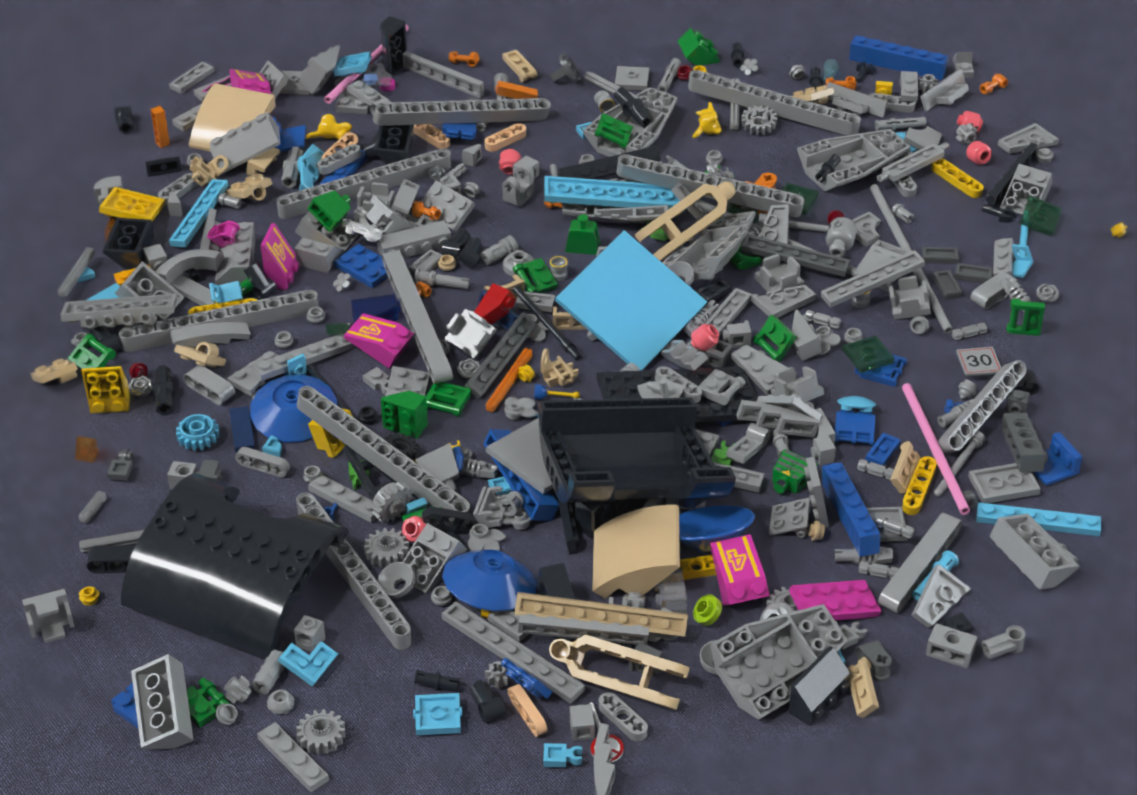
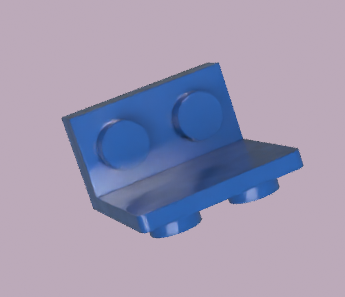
[272,117,307,153]
[1034,432,1082,485]

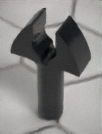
[855,61,874,83]
[982,204,1015,223]

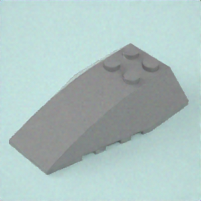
[562,178,668,224]
[662,211,756,282]

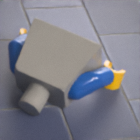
[415,440,464,491]

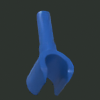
[944,399,964,413]
[323,503,338,521]

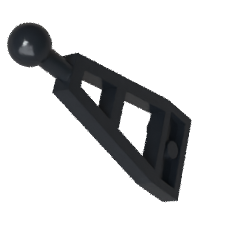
[332,434,412,500]

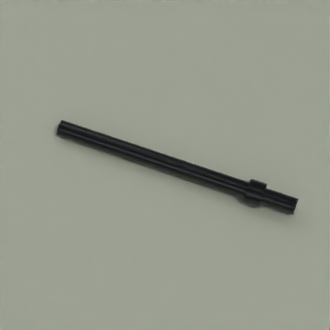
[513,286,581,360]

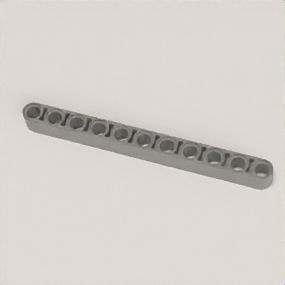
[688,70,861,136]
[373,98,551,126]
[277,149,451,219]
[616,154,804,218]
[381,250,453,384]
[119,290,319,352]
[297,386,470,522]
[296,493,412,650]

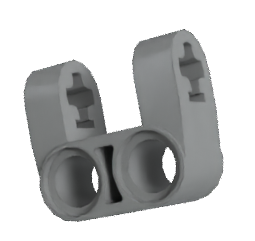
[502,163,535,207]

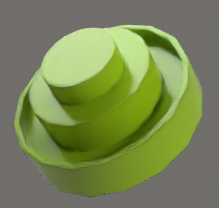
[693,594,722,626]

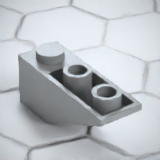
[792,310,823,361]

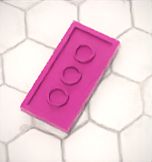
[789,580,881,620]

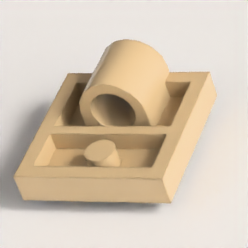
[791,85,834,105]
[226,175,272,201]
[174,342,226,368]
[30,358,78,384]

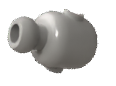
[825,217,857,257]

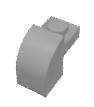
[94,175,123,205]

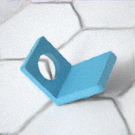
[1011,244,1034,278]
[209,281,243,303]
[283,354,307,376]

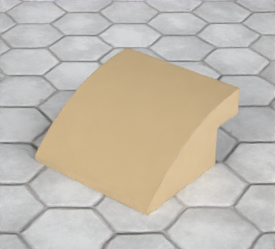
[189,83,276,152]
[592,505,680,598]

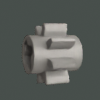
[918,74,938,94]
[956,123,977,145]
[485,661,512,688]
[224,676,252,704]

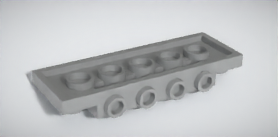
[60,293,177,329]

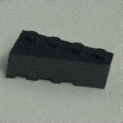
[575,498,649,540]
[536,563,577,642]

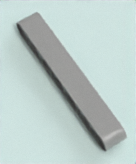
[938,360,1026,455]
[878,512,962,613]

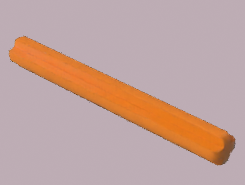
[485,348,533,412]

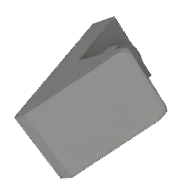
[953,52,974,78]

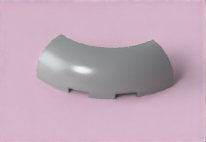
[155,249,225,284]

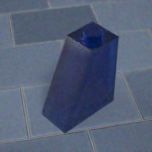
[351,294,401,323]

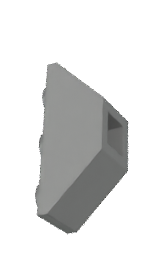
[392,179,420,214]

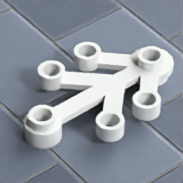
[341,209,386,242]

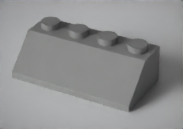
[210,112,280,174]
[215,222,256,285]
[989,514,1079,590]
[131,654,193,749]

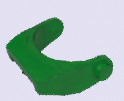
[729,243,762,269]

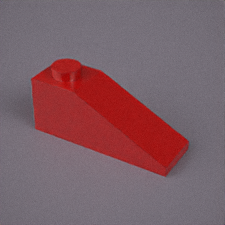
[474,283,517,325]

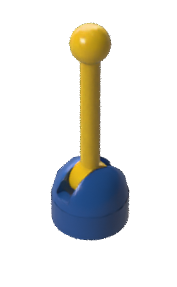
[534,384,580,400]

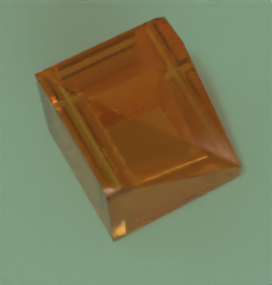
[75,436,99,463]

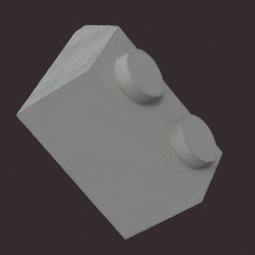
[294,238,344,273]

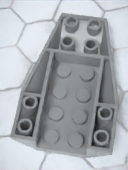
[583,87,678,157]
[797,129,910,191]
[711,604,848,720]

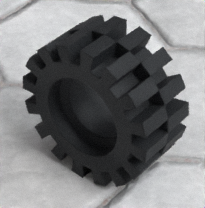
[384,433,419,462]

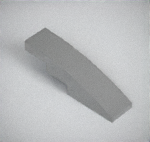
[170,322,250,347]
[659,340,708,371]
[736,400,820,437]
[594,723,615,795]

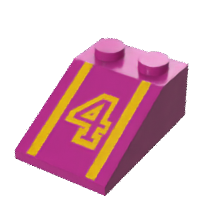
[229,69,271,94]
[261,223,299,290]
[343,313,414,368]
[710,534,769,605]

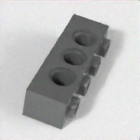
[1002,412,1047,472]

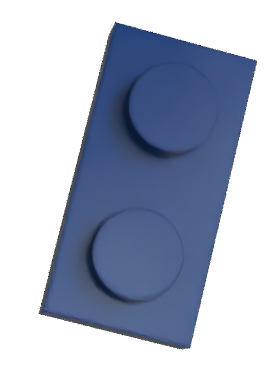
[865,433,901,466]

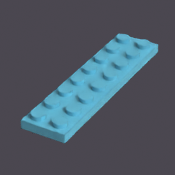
[544,176,684,212]

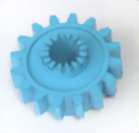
[176,414,219,451]

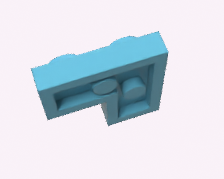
[278,641,338,687]

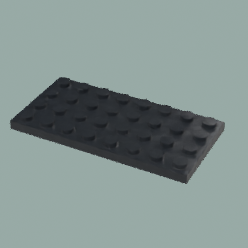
[596,366,757,423]

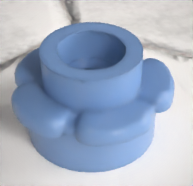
[363,74,379,85]

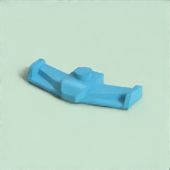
[297,144,324,191]

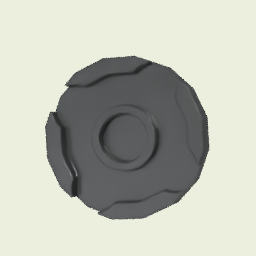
[550,52,581,83]

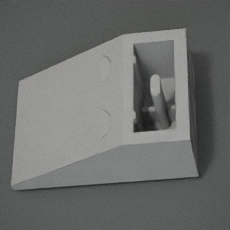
[299,45,340,95]
[1000,164,1052,218]
[295,211,360,252]
[854,240,910,287]
[402,523,467,594]

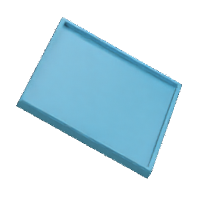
[555,230,707,371]

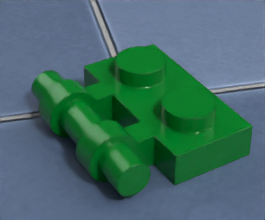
[186,678,230,728]

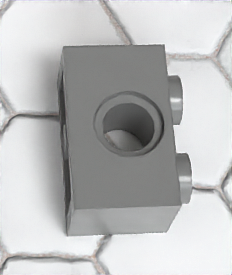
[926,623,977,668]

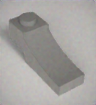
[811,408,836,466]

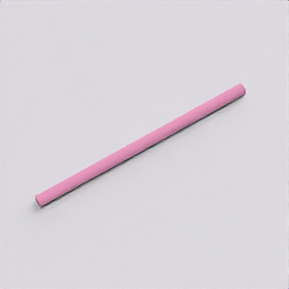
[324,25,409,104]
[902,383,970,515]

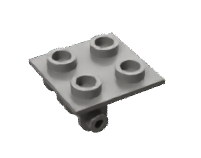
[769,497,810,538]

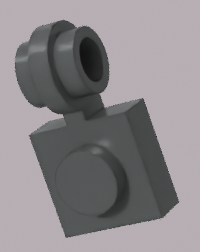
[107,449,134,481]

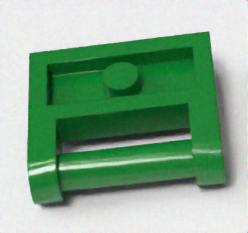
[594,113,633,149]
[513,258,558,294]
[1006,298,1045,336]
[753,315,797,362]
[67,334,116,369]
[426,382,471,417]

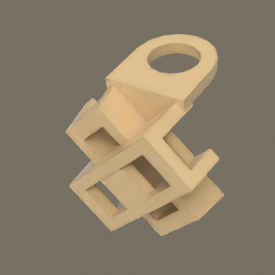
[190,155,228,187]
[541,348,579,387]

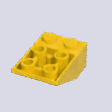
[81,366,130,413]

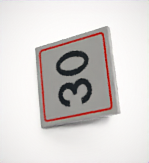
[956,347,1001,377]

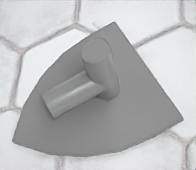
[637,378,686,398]

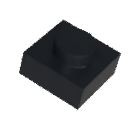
[943,613,974,634]

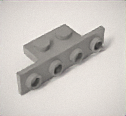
[920,69,969,111]
[826,82,888,118]

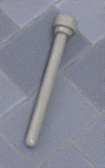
[758,213,829,233]
[934,431,985,497]

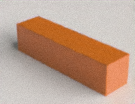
[496,80,538,99]
[150,106,170,148]

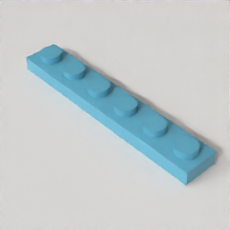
[169,179,229,247]
[976,502,1101,536]

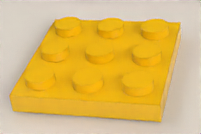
[99,187,165,222]

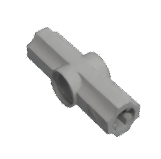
[281,147,304,189]

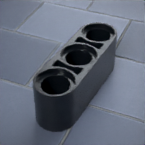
[87,545,136,573]

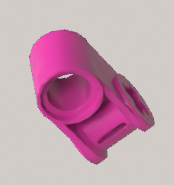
[207,220,240,248]

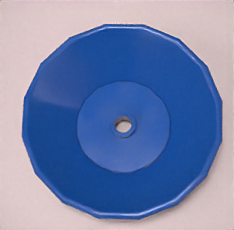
[250,375,337,443]
[679,505,756,552]
[442,549,537,612]

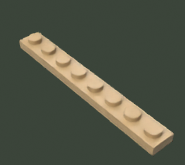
[514,592,688,637]

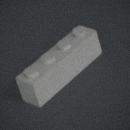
[377,220,451,258]

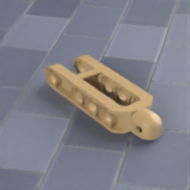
[634,182,735,261]
[549,635,690,710]

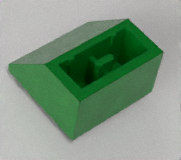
[678,28,720,66]
[381,391,428,439]

